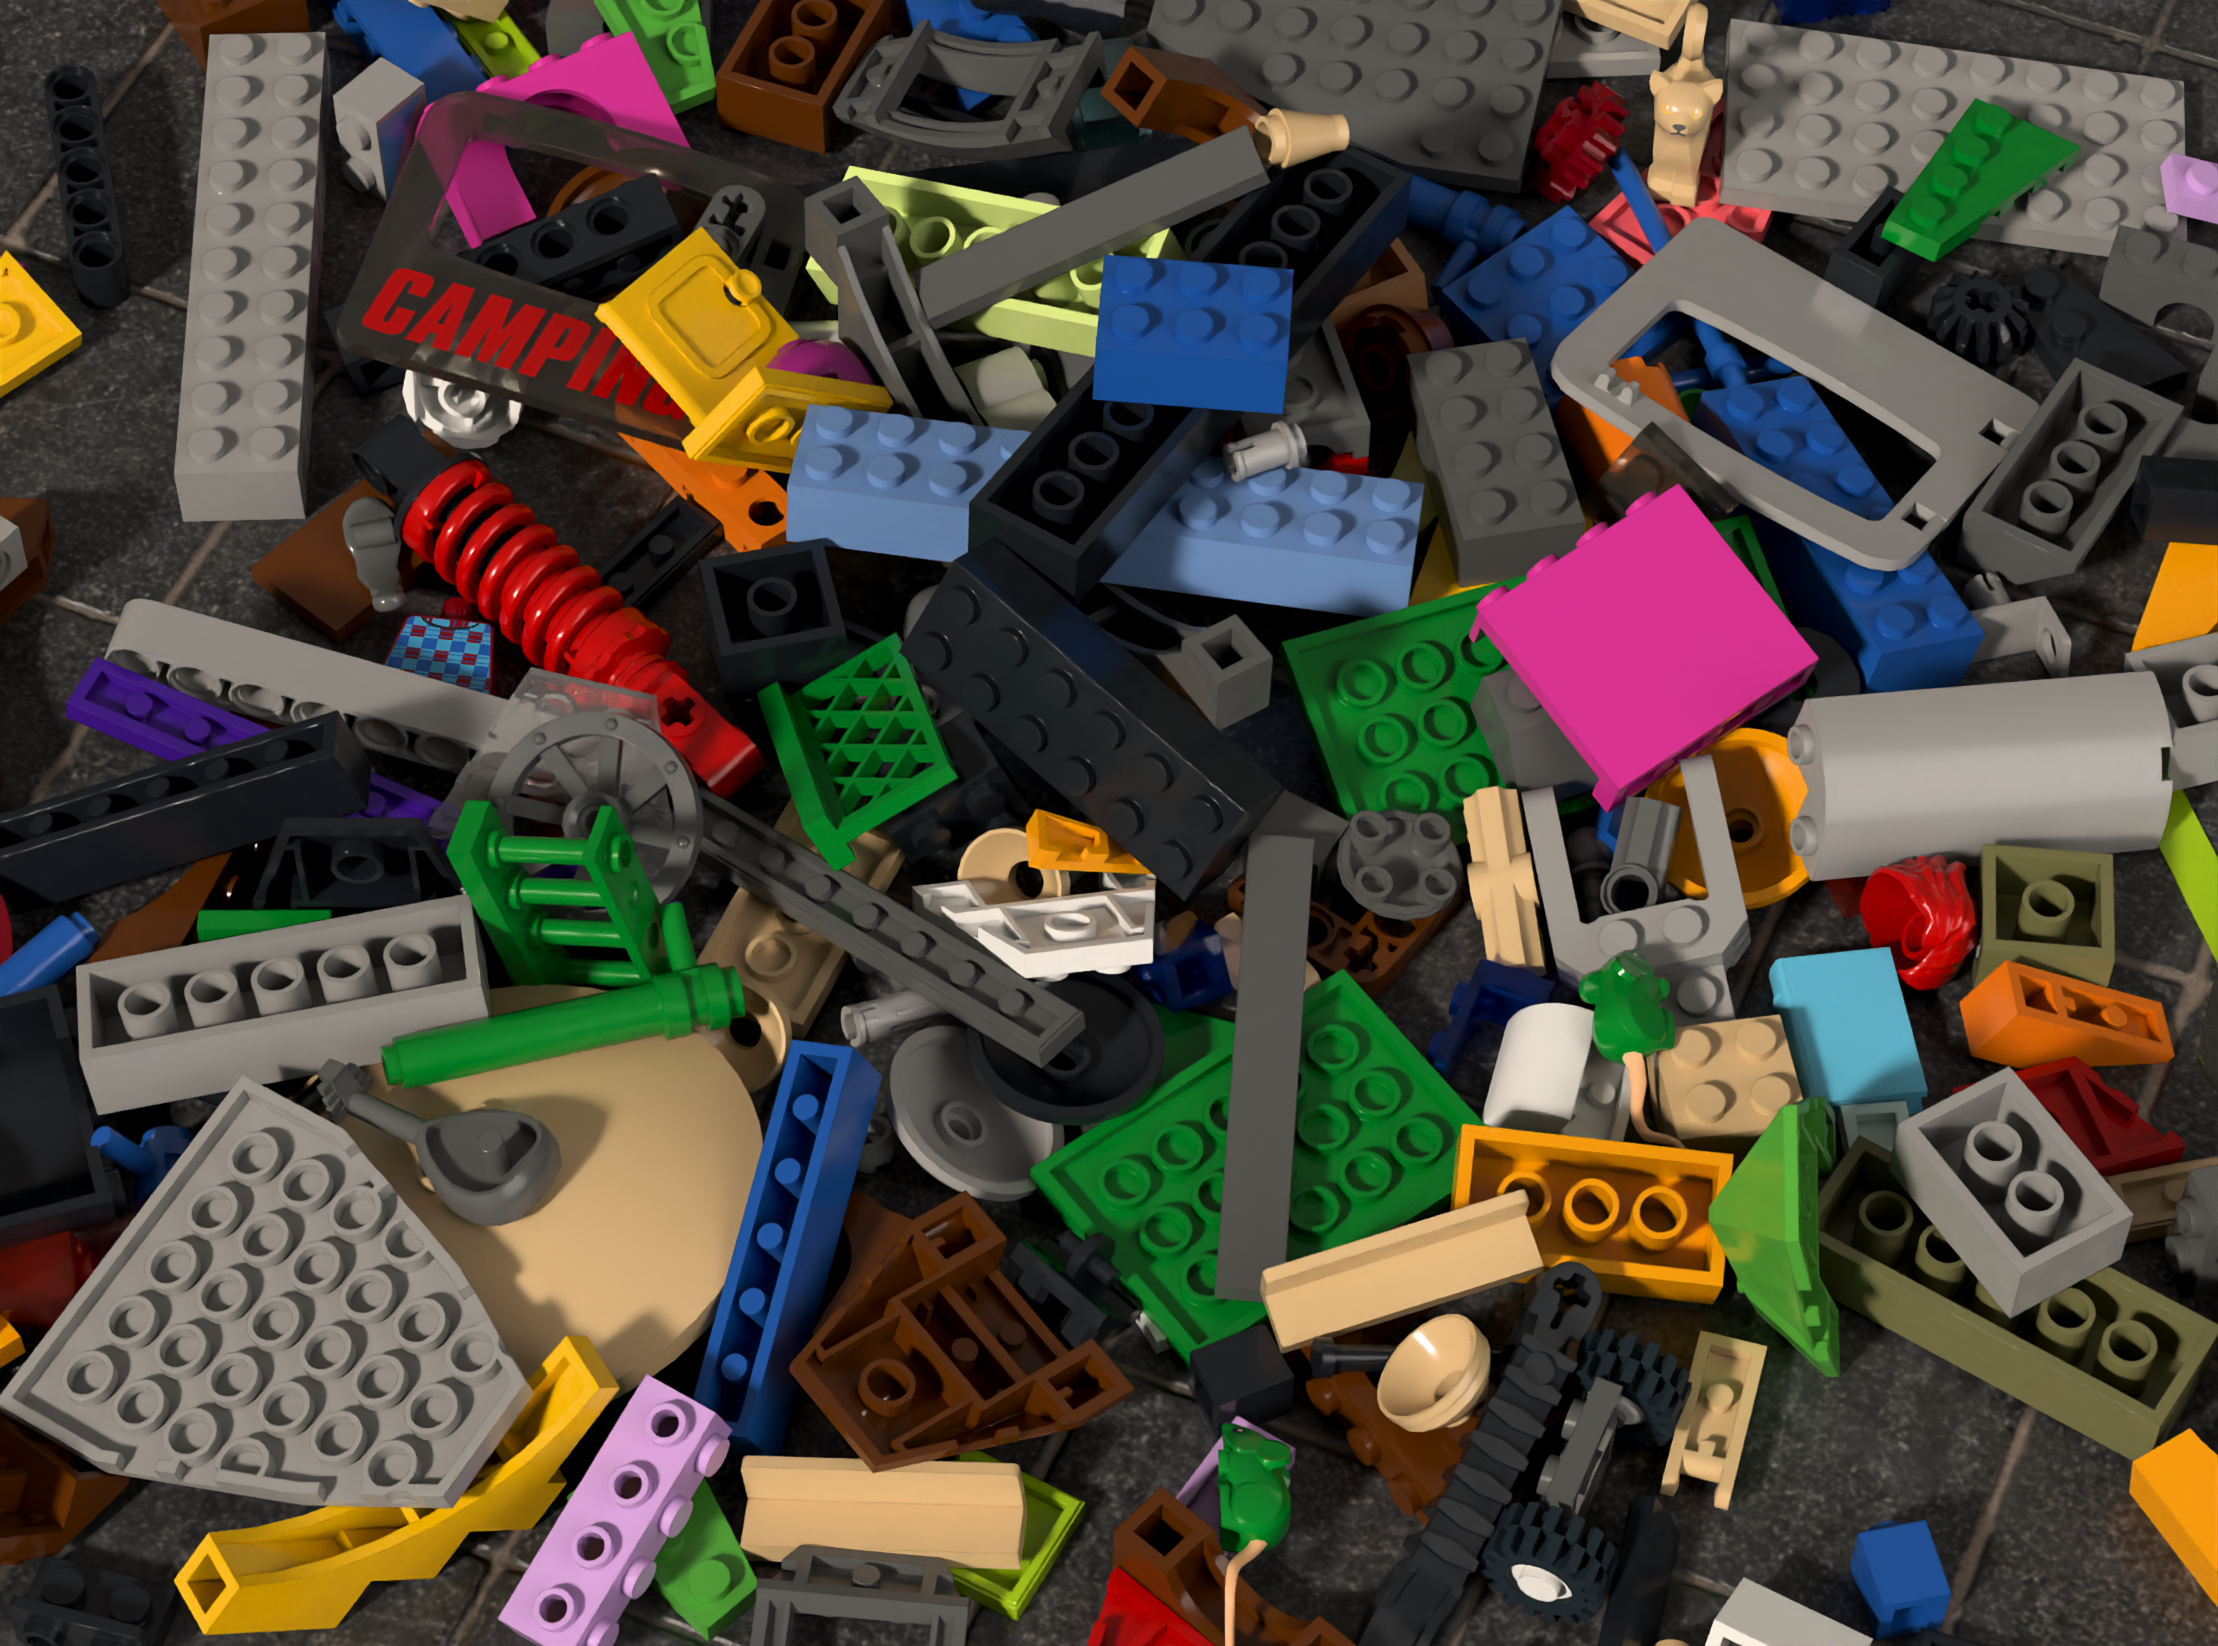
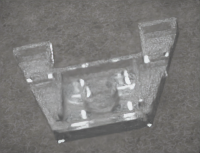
[428,667,673,883]

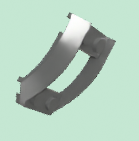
[833,19,1107,161]
[750,1545,970,1646]

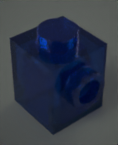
[1131,911,1233,1014]

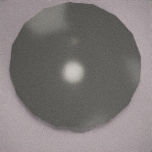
[1336,809,1463,921]

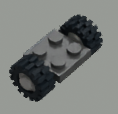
[1479,1329,1692,1624]

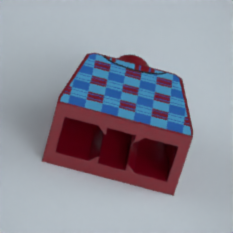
[382,597,499,697]

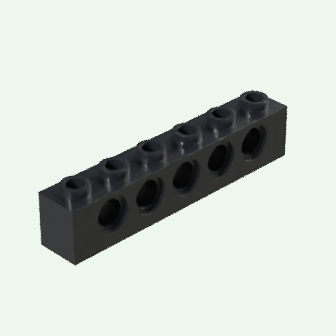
[323,172,685,398]

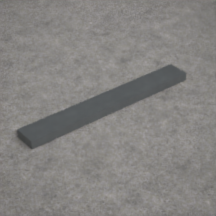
[658,786,1086,1069]
[1214,833,1314,1303]

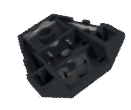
[250,817,508,984]

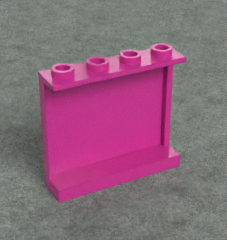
[1468,483,1819,814]

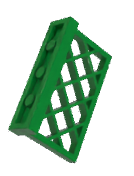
[756,632,958,872]

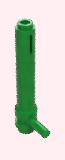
[380,902,745,1090]

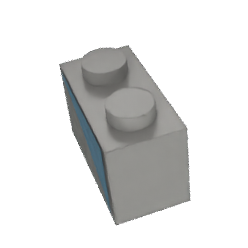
[333,57,431,204]

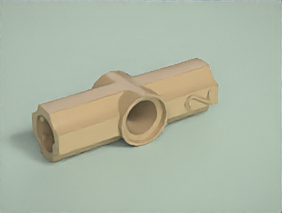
[1463,786,1547,987]

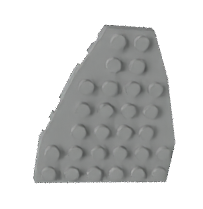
[0,1075,535,1508]

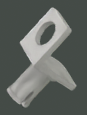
[1964,572,2071,679]

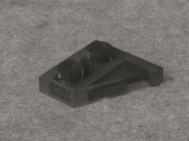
[1579,421,1740,527]

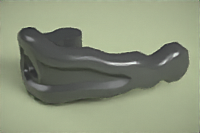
[342,497,407,612]

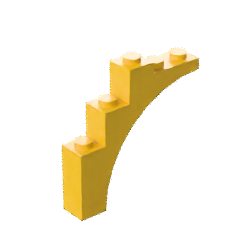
[173,1335,620,1635]

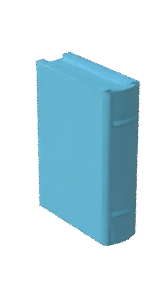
[1769,947,1928,1126]

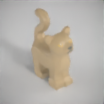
[1646,3,1723,207]

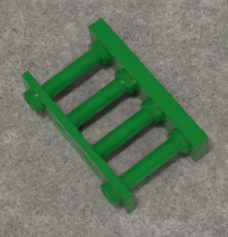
[446,800,672,987]

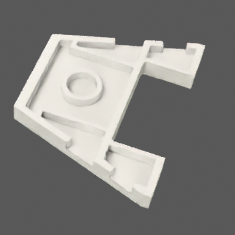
[912,872,1156,982]

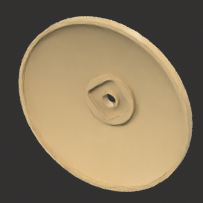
[291,985,765,1402]

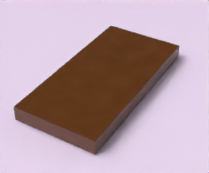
[251,429,515,645]

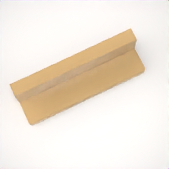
[1260,1189,1544,1354]
[740,1455,1028,1570]

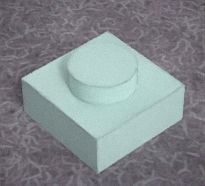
[1837,1100,1909,1155]

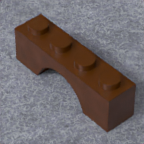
[1112,1487,1357,1646]

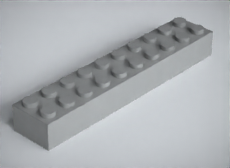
[174,32,333,522]

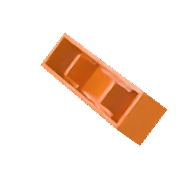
[614,377,797,553]

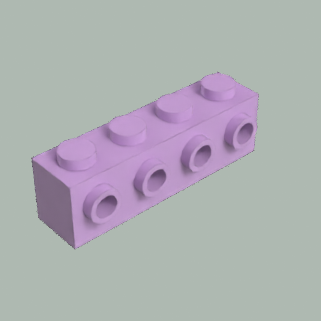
[498,1374,732,1646]

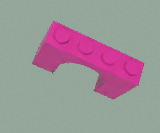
[414,31,693,249]

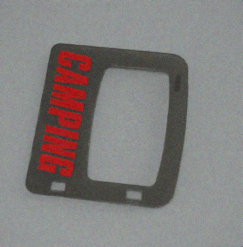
[337,91,807,452]

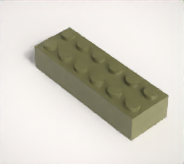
[1818,1135,2218,1461]

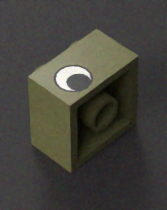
[1972,844,2115,990]

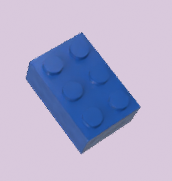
[1092,255,1294,414]

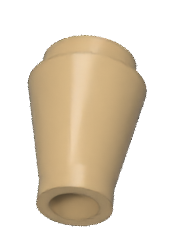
[1253,108,1349,170]

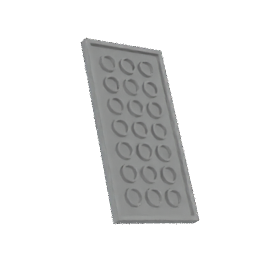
[1719,18,2187,257]

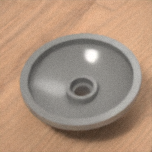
[883,1026,1064,1201]

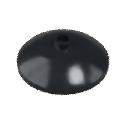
[966,970,1166,1126]

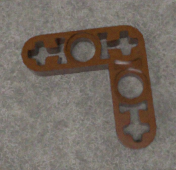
[1227,870,1465,999]

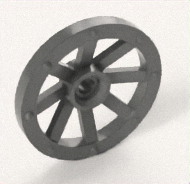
[487,712,703,921]

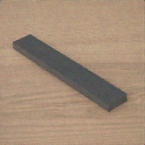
[911,125,1271,330]

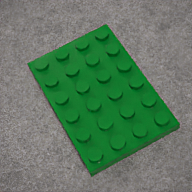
[1029,969,1486,1368]

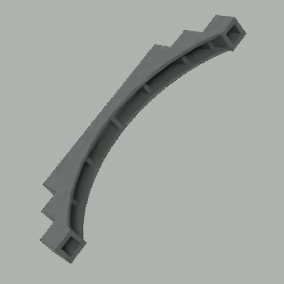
[804,175,1273,731]

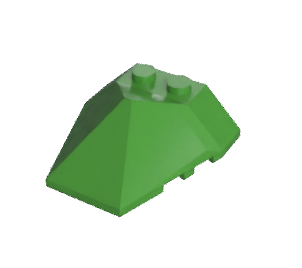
[1708,1096,1840,1377]

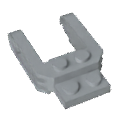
[1521,753,1751,1027]

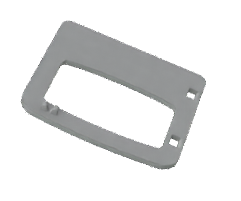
[1550,217,2040,571]

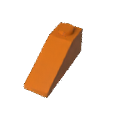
[1959,960,2175,1070]

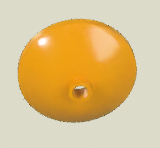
[1644,728,1810,909]

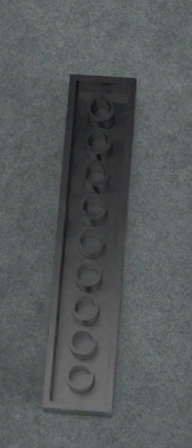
[968,144,1412,607]

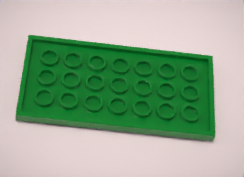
[1278,514,1812,852]

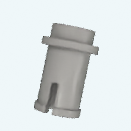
[1222,420,1307,482]

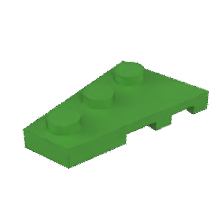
[567,1477,758,1642]

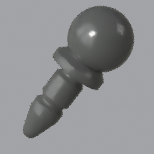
[1564,825,1613,924]

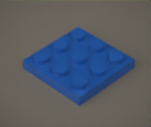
[1437,205,1689,424]

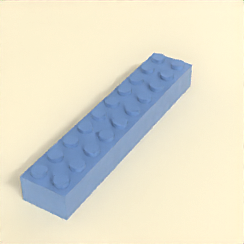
[786,404,1424,617]

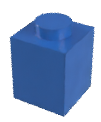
[1850,1520,1951,1640]

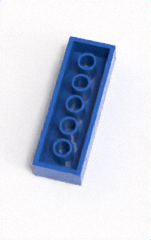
[1690,375,1985,694]

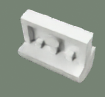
[1481,1003,1631,1142]

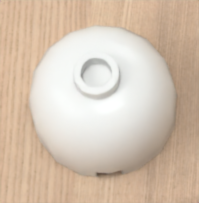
[402,325,528,449]

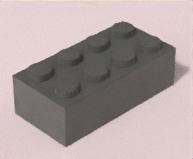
[1403,337,1586,588]

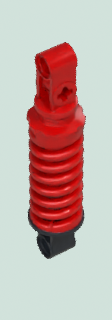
[351,414,766,801]

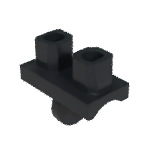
[1010,1231,1141,1350]

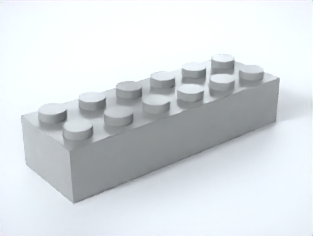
[76,894,492,1115]

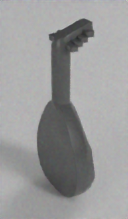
[317,1059,561,1226]

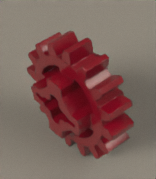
[1524,81,1629,204]

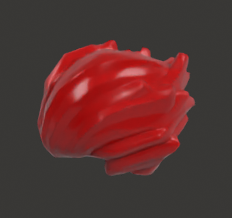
[1859,854,1979,990]

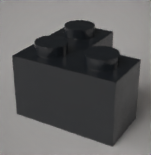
[866,710,1034,863]

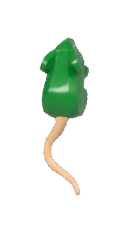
[1579,949,1686,1149]
[1217,1423,1292,1646]

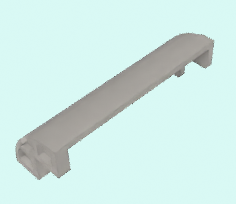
[1787,670,2173,881]

